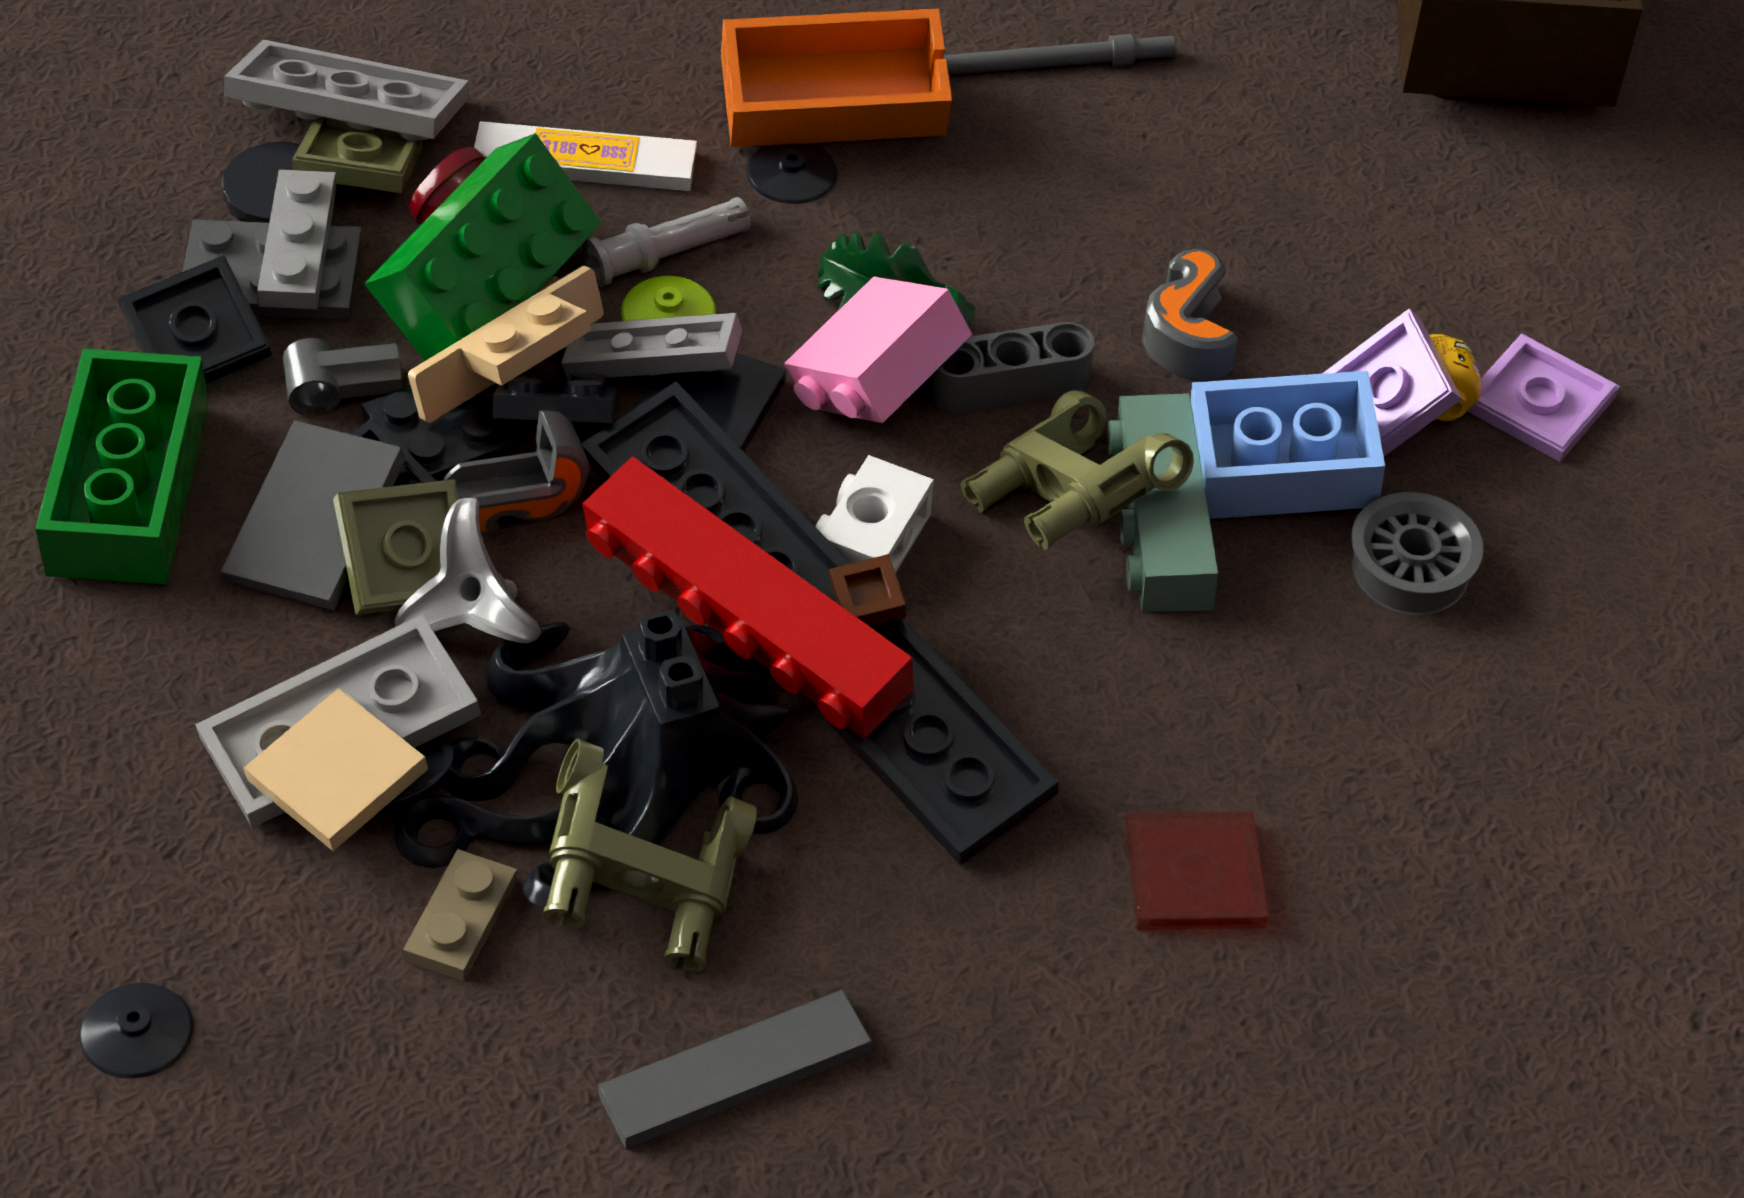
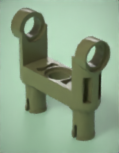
[960,390,1194,550]
[542,738,757,972]

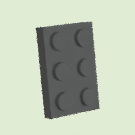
[182,219,362,320]

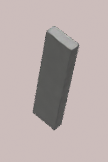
[598,990,871,1149]

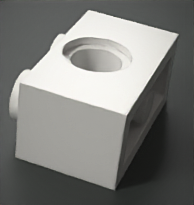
[816,455,934,573]

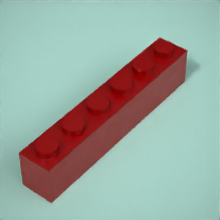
[582,456,914,740]

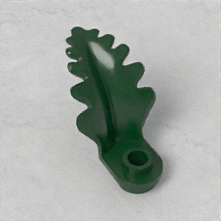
[817,232,975,328]

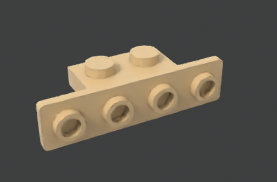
[408,266,604,423]

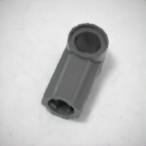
[283,338,402,414]

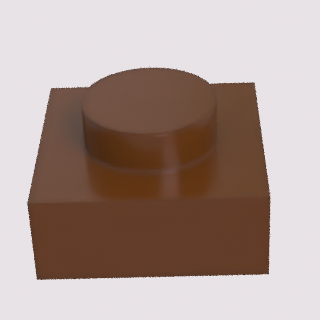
[829,554,906,627]

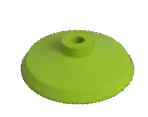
[621,276,716,321]

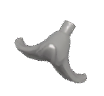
[395,498,541,643]

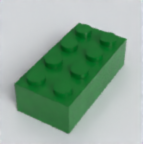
[364,133,602,361]
[35,348,209,585]

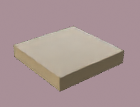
[243,688,428,851]

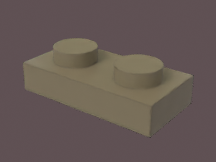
[403,849,518,982]

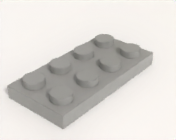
[223,39,469,141]
[195,615,481,828]

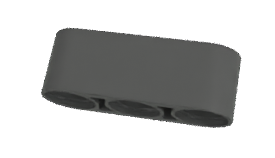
[929,322,1095,413]

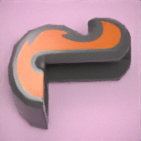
[1141,249,1239,381]
[443,411,589,534]

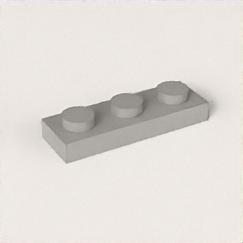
[257,170,337,309]
[561,313,743,381]

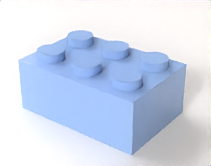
[1191,371,1385,519]

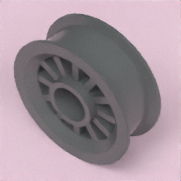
[1351,492,1484,615]

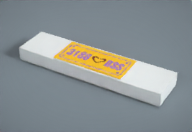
[474,121,697,191]

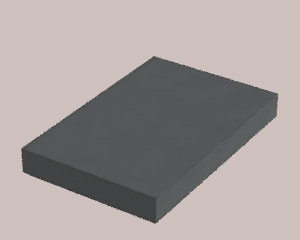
[220,420,406,611]

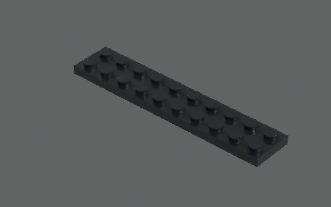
[581,382,1059,865]

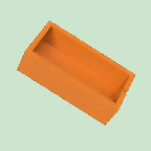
[721,8,952,148]

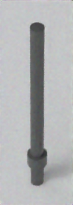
[943,34,1176,76]

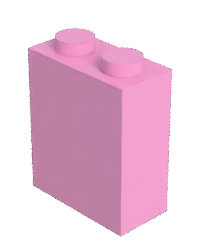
[784,277,972,423]

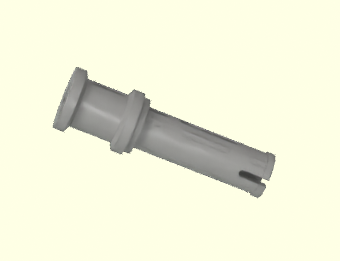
[582,197,751,288]

